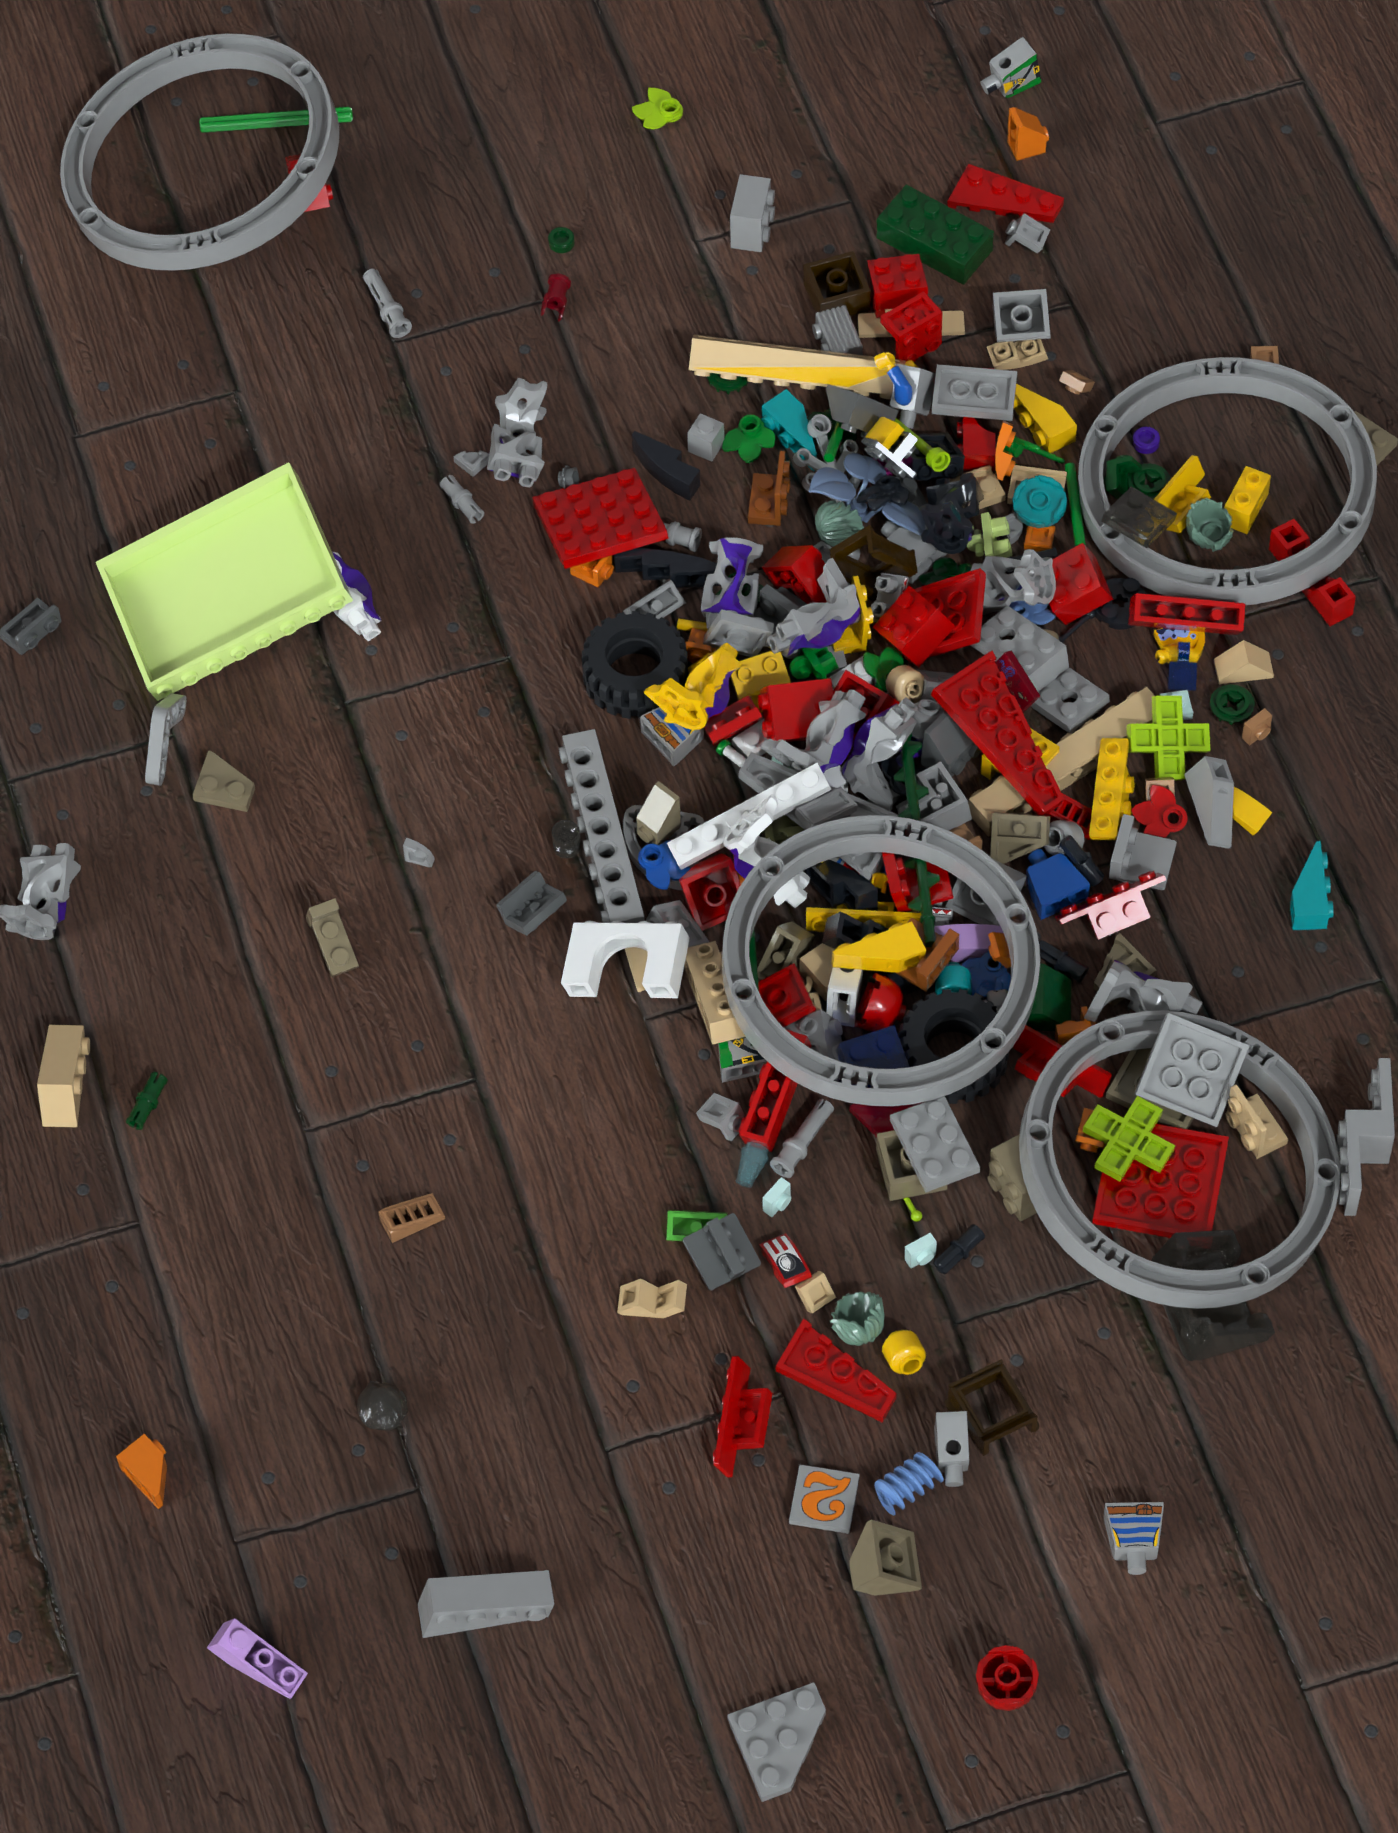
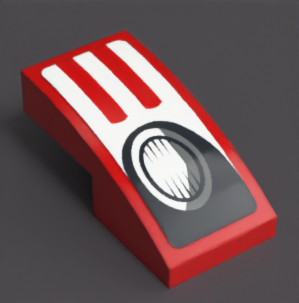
[759,1233,812,1288]

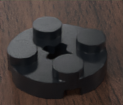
[1094,578,1146,630]

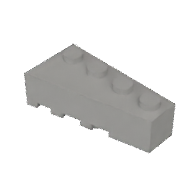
[418,1570,554,1638]

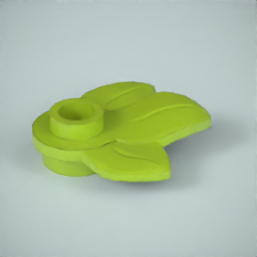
[632,88,683,129]

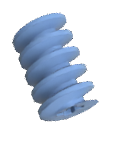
[874,1452,944,1516]

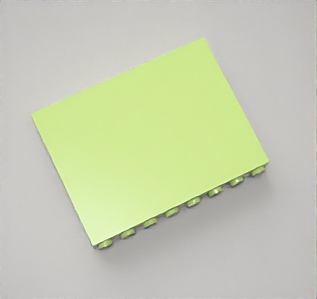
[96,462,353,701]

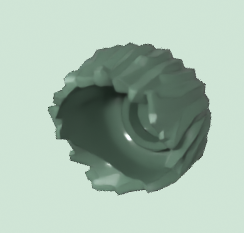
[1186,498,1234,552]
[815,500,864,547]
[830,1291,884,1346]

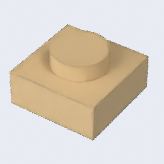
[795,1271,836,1313]

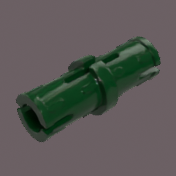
[126,1072,168,1130]

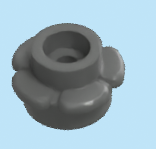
[558,465,579,489]

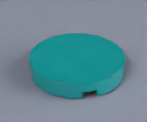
[1012,475,1067,528]

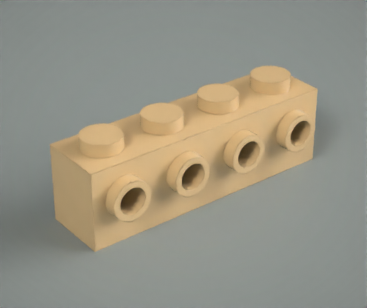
[684,941,746,1045]

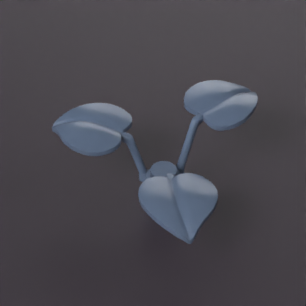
[809,453,926,536]

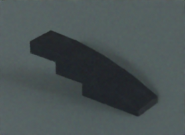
[614,548,721,588]

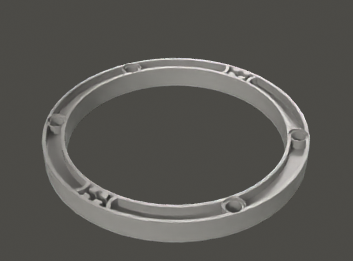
[60,34,339,270]
[1078,357,1377,605]
[722,815,1040,1106]
[1019,1011,1340,1309]

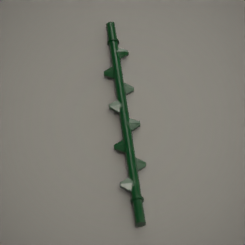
[894,733,940,948]

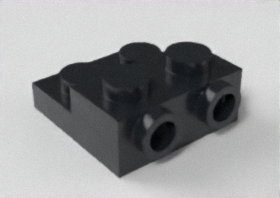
[904,432,965,481]

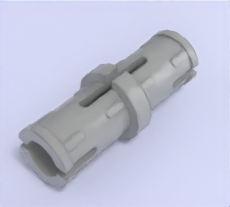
[440,475,484,524]

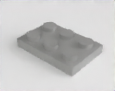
[932,364,1017,421]
[890,1096,980,1193]

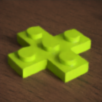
[1126,696,1210,781]
[1083,1096,1175,1181]

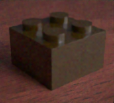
[803,251,871,316]

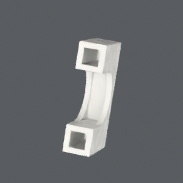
[561,921,690,998]

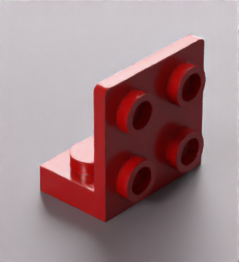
[880,291,943,362]
[882,852,954,912]

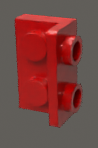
[704,696,763,746]

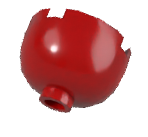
[855,973,906,1032]
[976,1645,1039,1711]

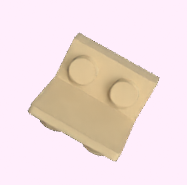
[1226,1085,1288,1159]

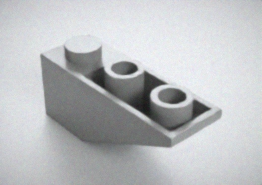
[1184,756,1234,849]

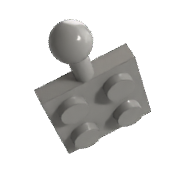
[703,609,801,659]

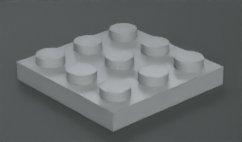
[1134,1013,1250,1127]

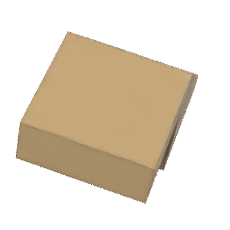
[617,1279,687,1318]

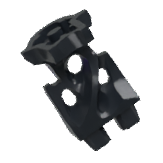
[920,472,984,554]

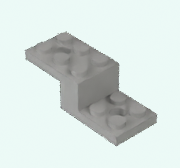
[971,606,1110,733]
[1335,1058,1395,1216]

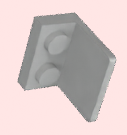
[1109,814,1177,890]

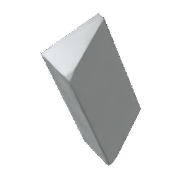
[623,580,686,619]

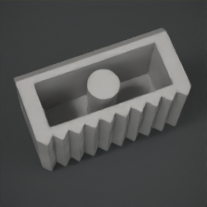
[812,305,863,355]

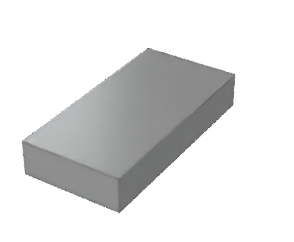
[795,786,858,829]

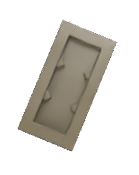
[306,898,359,977]

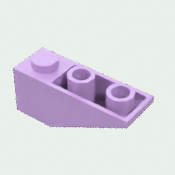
[207,1618,308,1699]

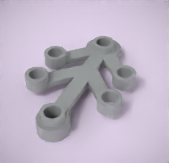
[793,414,863,506]

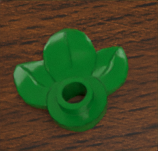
[722,415,775,463]
[863,646,913,693]

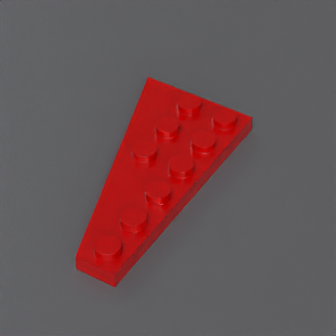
[931,650,1064,816]

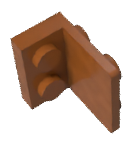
[748,451,790,526]
[897,918,959,992]

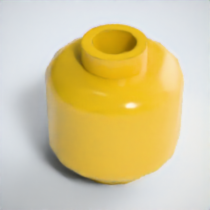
[882,1330,926,1375]

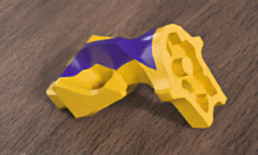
[644,643,742,730]

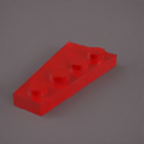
[947,164,1064,223]
[776,1318,897,1423]

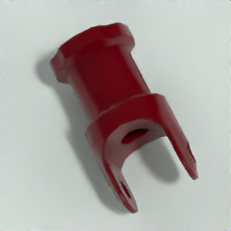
[541,274,571,322]

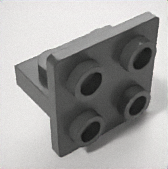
[861,431,918,479]
[756,584,807,635]
[683,1213,761,1291]

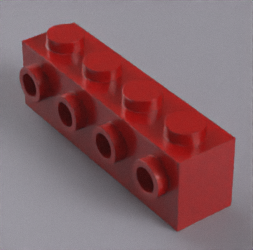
[739,1029,812,1153]

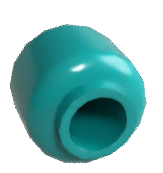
[934,962,972,995]

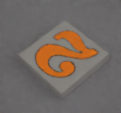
[789,1464,860,1534]

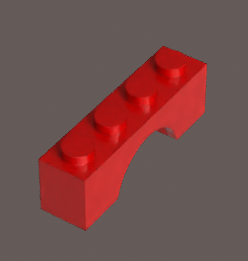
[957,368,996,471]
[1269,519,1356,626]

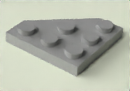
[727,1683,826,1802]

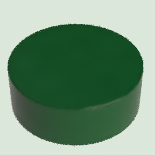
[548,227,575,253]

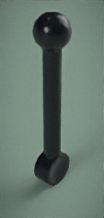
[1059,610,1096,643]

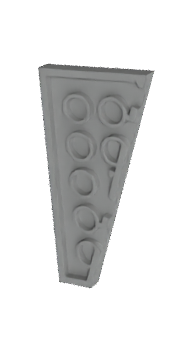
[738,752,897,880]

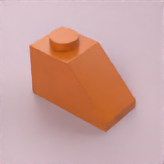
[1007,107,1049,161]
[116,1434,167,1509]

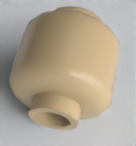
[886,665,924,704]

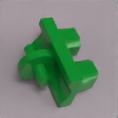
[789,647,839,680]

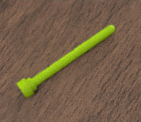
[894,418,950,472]

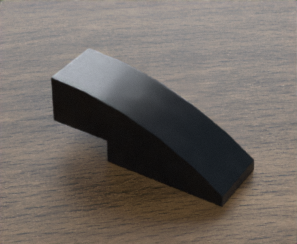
[632,431,700,501]
[804,860,878,911]
[822,911,888,949]

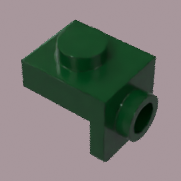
[1104,455,1142,501]

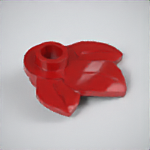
[1131,785,1187,838]

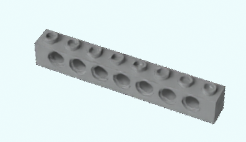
[558,729,645,923]

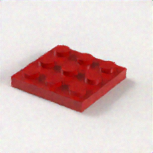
[905,568,986,663]

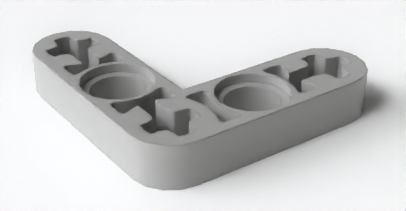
[145,693,187,786]

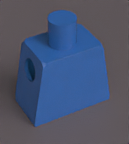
[1026,849,1090,920]

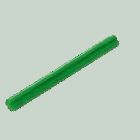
[199,106,353,133]

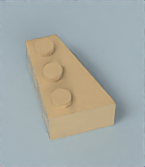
[37,1025,90,1127]

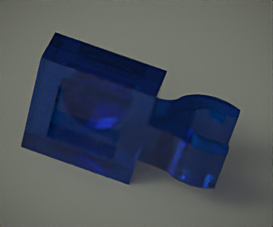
[1168,642,1197,691]

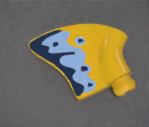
[1153,628,1205,665]

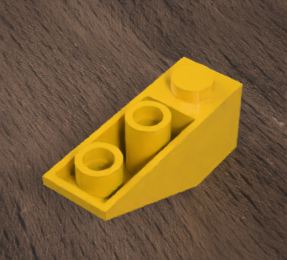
[1014,384,1077,453]
[831,921,926,973]

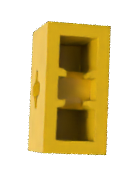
[1224,466,1271,534]

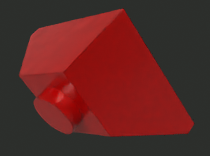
[679,853,741,931]

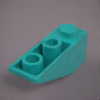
[761,389,817,471]
[1290,841,1334,930]

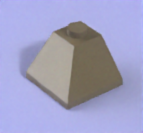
[849,1520,922,1596]

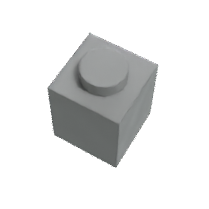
[688,413,724,462]

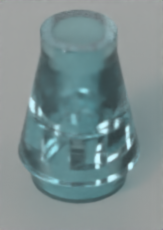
[736,1142,769,1188]

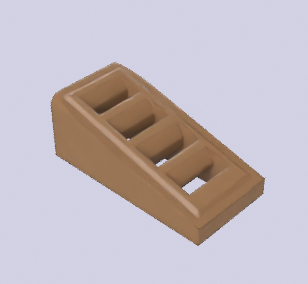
[378,1193,445,1243]

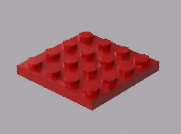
[532,468,668,569]
[1092,1124,1229,1245]

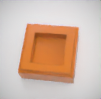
[1024,526,1055,552]

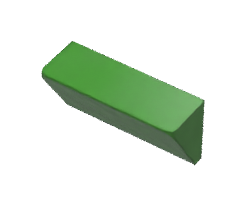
[666,1209,728,1241]

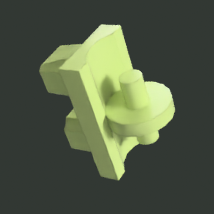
[967,512,1012,558]

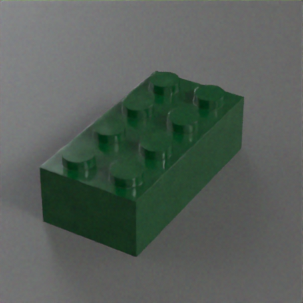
[876,184,994,285]

